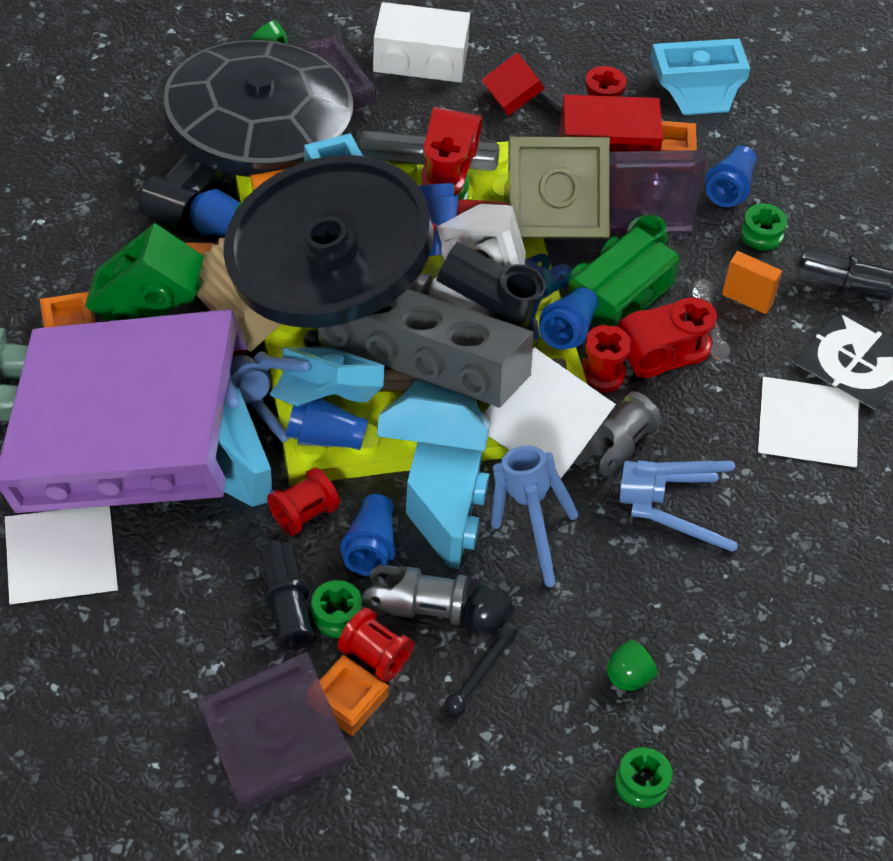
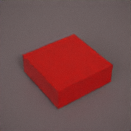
[481,52,545,116]

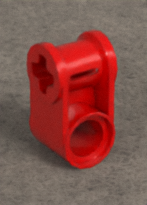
[421,107,482,196]
[616,297,717,378]

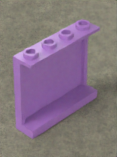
[0,309,248,513]

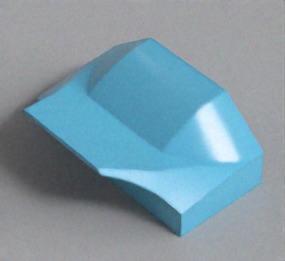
[651,39,750,115]
[270,346,385,407]
[377,380,490,451]
[216,388,272,507]

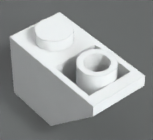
[437,204,526,267]

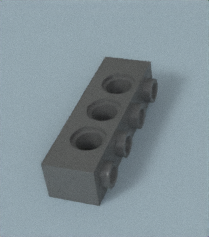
[318,289,533,408]

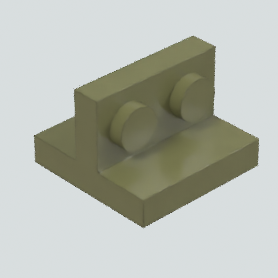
[504,136,609,239]

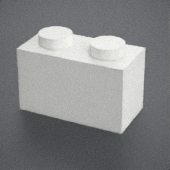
[373,2,470,83]

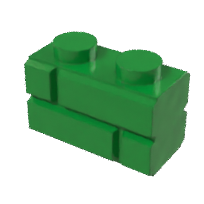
[567,227,680,328]

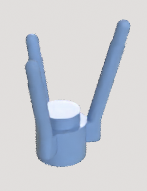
[226,351,311,442]
[490,446,578,587]
[619,460,738,552]

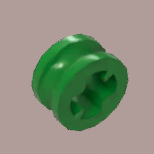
[741,203,787,251]
[311,580,362,638]
[615,747,673,808]

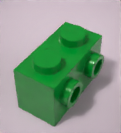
[84,223,204,321]

